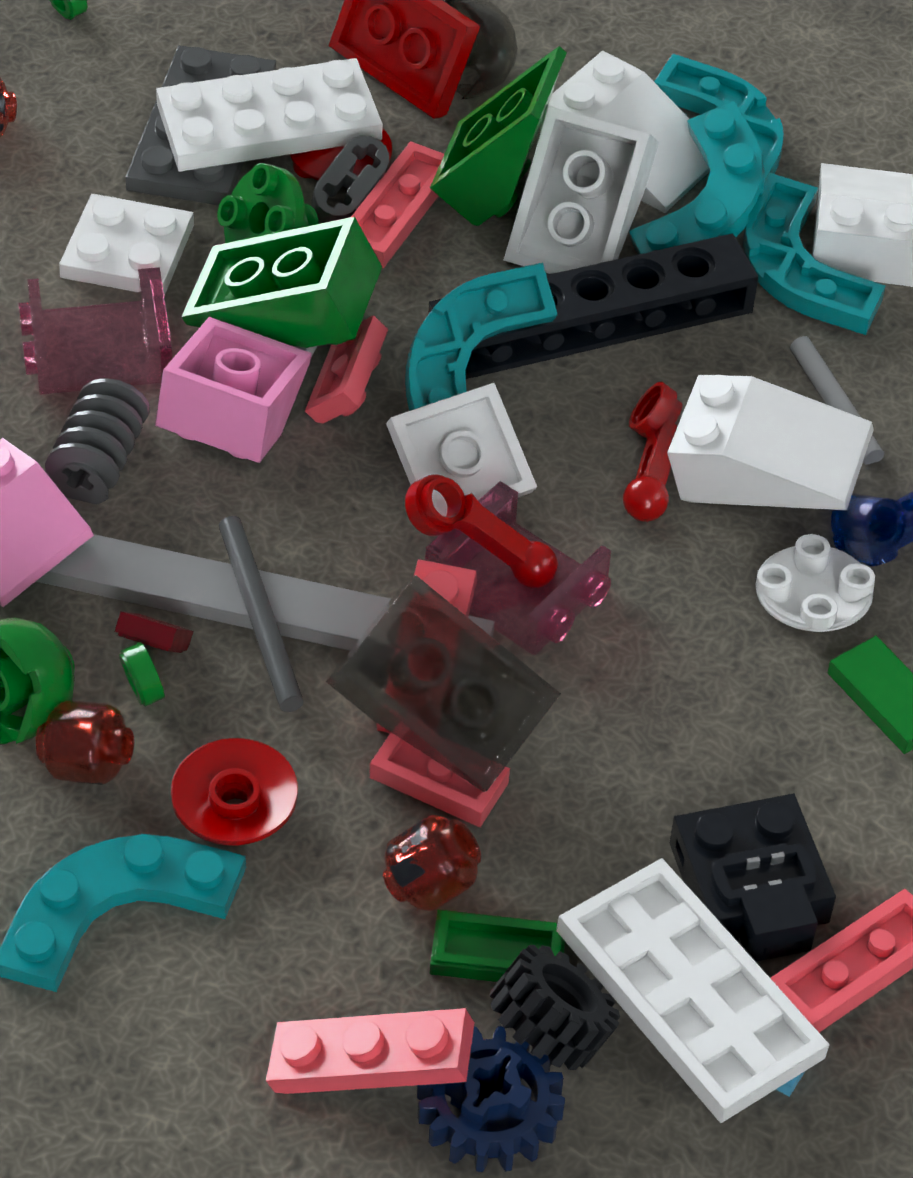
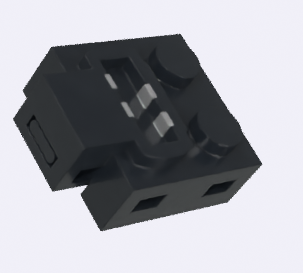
[669,793,836,962]

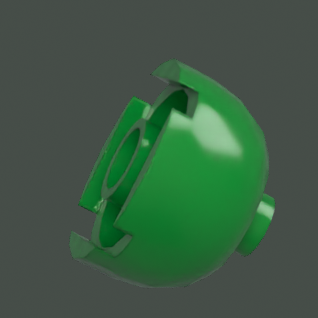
[0,617,75,744]

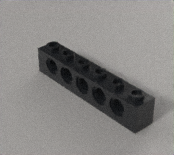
[428,233,759,379]

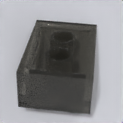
[326,575,561,792]

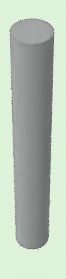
[790,336,884,465]

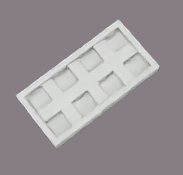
[156,58,383,172]
[556,858,829,1123]

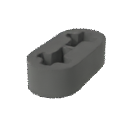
[311,135,389,223]

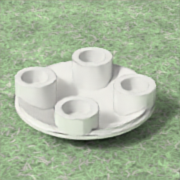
[756,534,875,632]

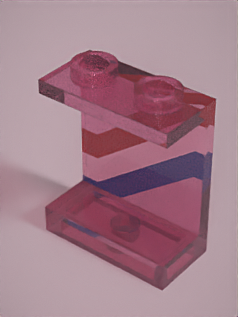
[19,267,172,395]
[425,481,611,656]

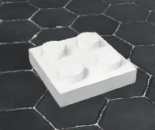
[59,193,194,297]
[386,383,537,517]

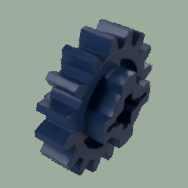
[417,1026,565,1172]

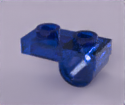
[831,491,913,566]

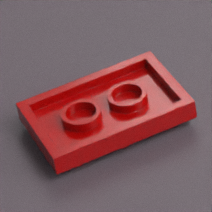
[329,0,480,119]

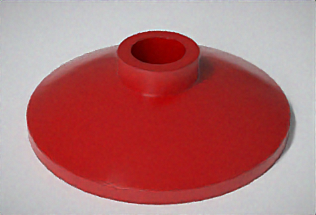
[171,738,298,846]

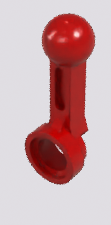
[623,381,683,522]
[405,474,558,588]

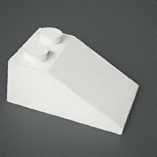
[540,50,710,213]
[503,106,659,274]
[812,163,913,287]
[667,375,874,510]

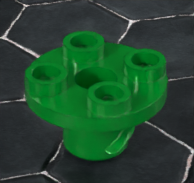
[217,163,319,243]

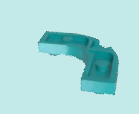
[654,54,784,179]
[629,100,765,254]
[743,173,886,335]
[405,263,558,411]
[0,834,246,992]

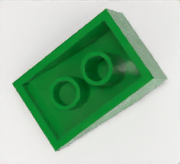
[430,46,567,226]
[181,217,382,348]

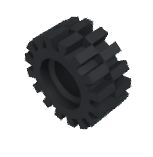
[490,945,620,1070]

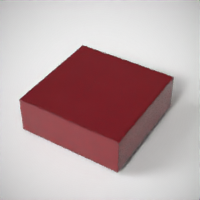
[114,611,194,653]

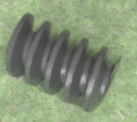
[45,378,150,504]

